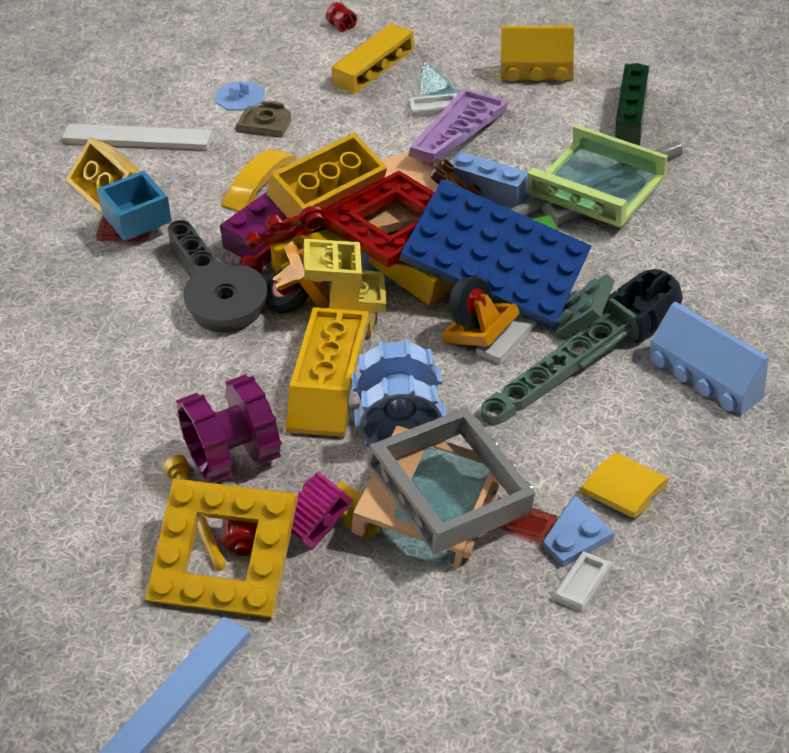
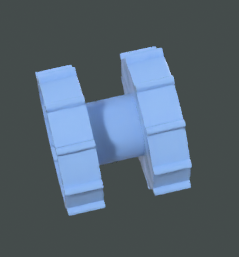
[351,339,446,446]

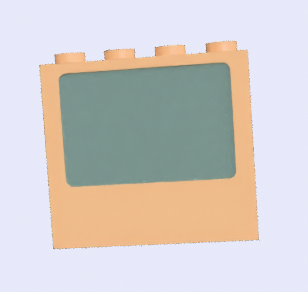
[351,425,501,568]

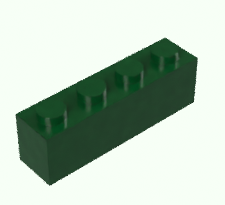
[615,63,649,146]

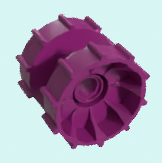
[176,374,282,483]

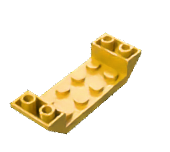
[286,307,376,437]

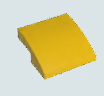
[580,452,669,519]

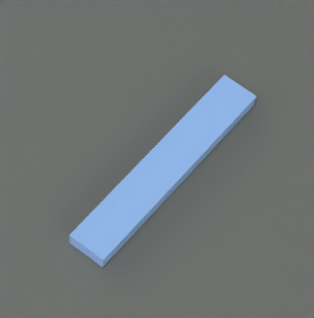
[99,617,251,753]

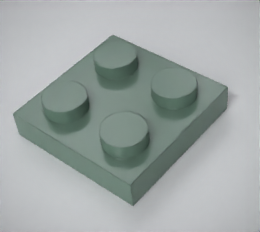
[554,274,615,339]

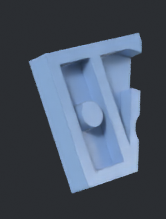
[543,496,614,567]

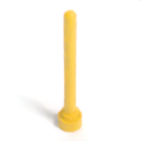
[164,455,226,571]

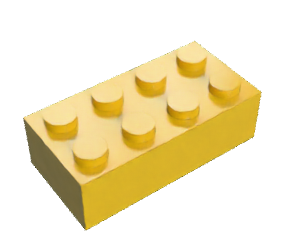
[266,132,387,218]

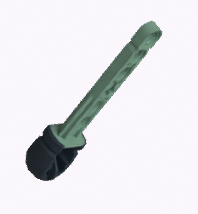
[481,269,683,425]

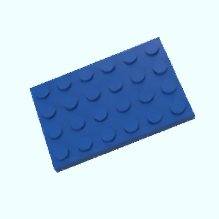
[399,179,592,329]

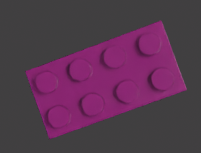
[220,192,290,267]

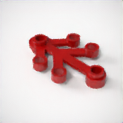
[239,206,325,274]

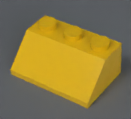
[501,25,574,82]
[65,137,141,213]

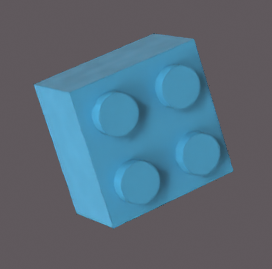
[97,170,172,241]

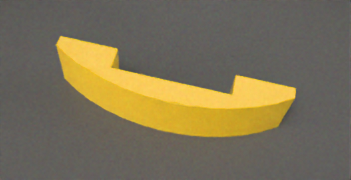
[221,149,297,212]

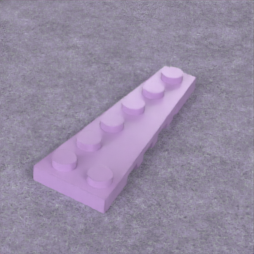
[409,88,509,164]

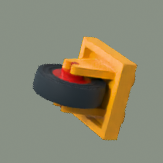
[266,241,329,314]
[441,277,520,347]

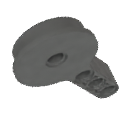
[168,220,267,332]

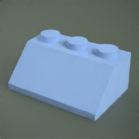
[450,151,529,208]

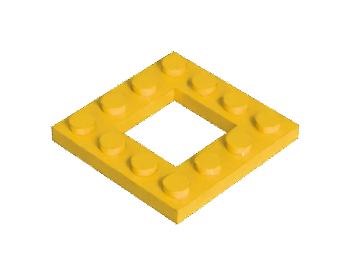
[145,478,298,619]

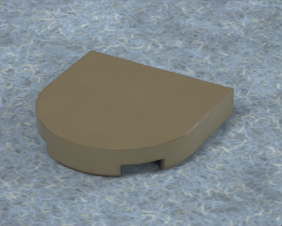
[235,101,291,137]

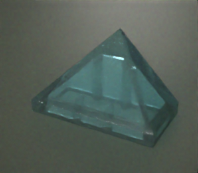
[419,62,460,96]

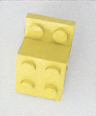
[303,239,387,313]

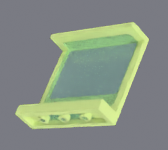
[528,124,668,228]

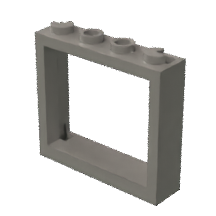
[368,408,535,555]

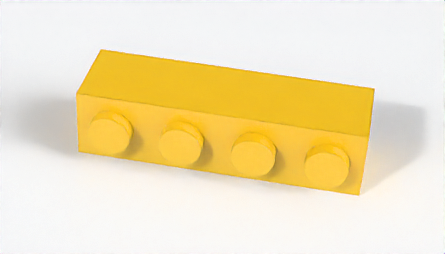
[331,23,414,94]

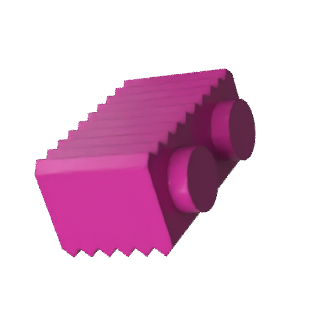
[291,472,353,549]

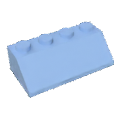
[650,301,769,416]

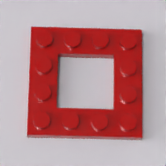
[322,171,434,268]

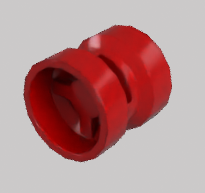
[325,2,357,32]

